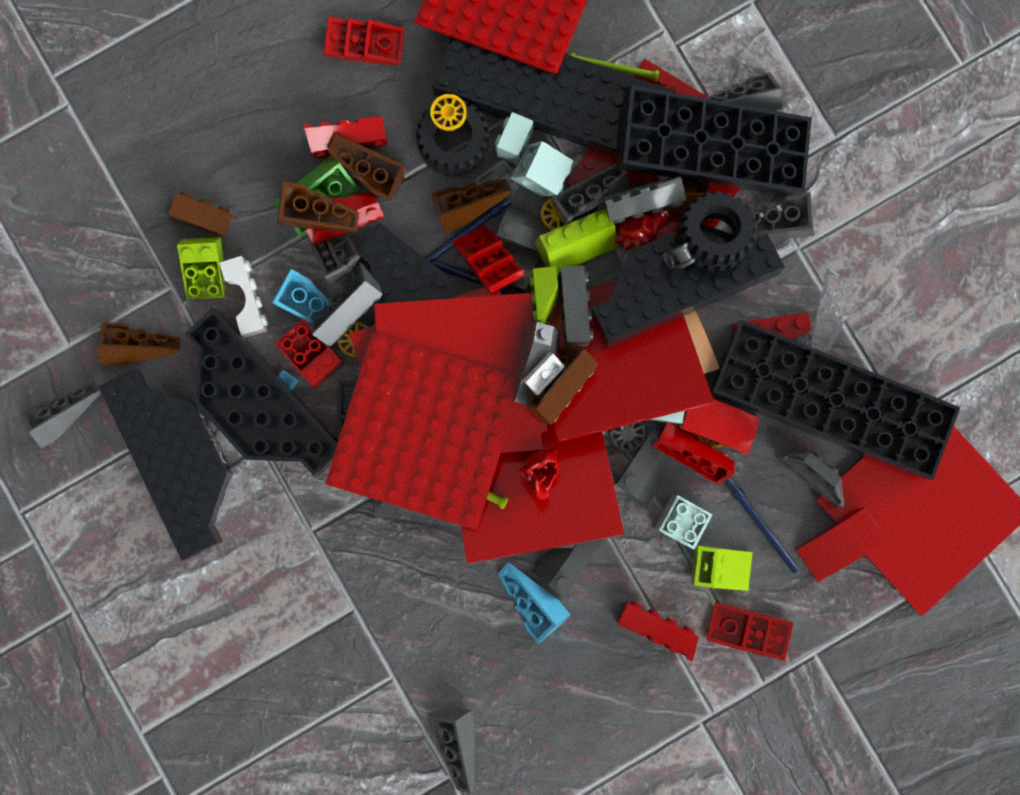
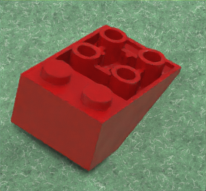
[274,318,345,389]

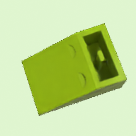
[177,236,225,300]
[530,266,559,325]
[690,545,753,591]

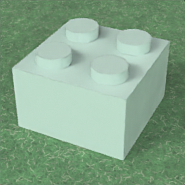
[495,112,533,166]

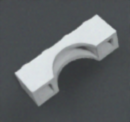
[219,256,268,338]

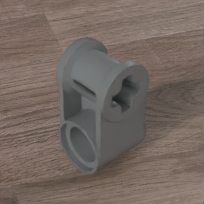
[663,242,696,269]

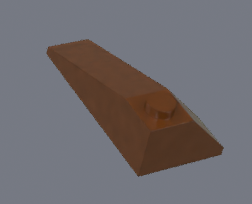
[328,134,408,201]
[432,179,512,233]
[276,181,359,232]
[98,322,180,365]

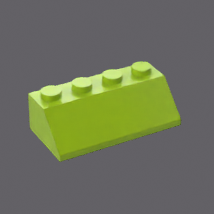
[535,208,617,274]

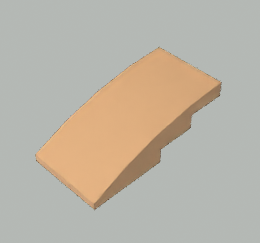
[684,311,720,374]

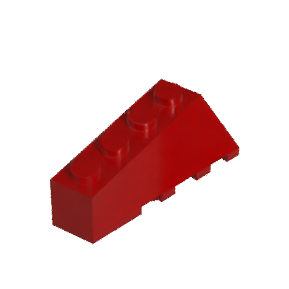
[304,116,388,159]
[305,192,384,245]
[652,422,735,485]
[616,600,699,661]

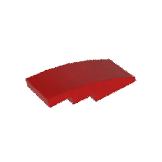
[323,17,405,65]
[452,225,525,293]
[680,399,761,455]
[795,507,887,582]
[706,602,794,661]

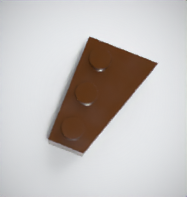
[168,192,233,237]

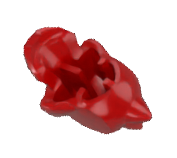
[614,210,670,250]
[519,448,559,500]

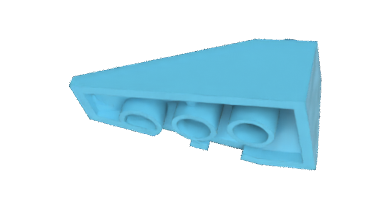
[270,269,345,340]
[498,563,570,644]

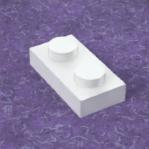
[522,352,565,396]

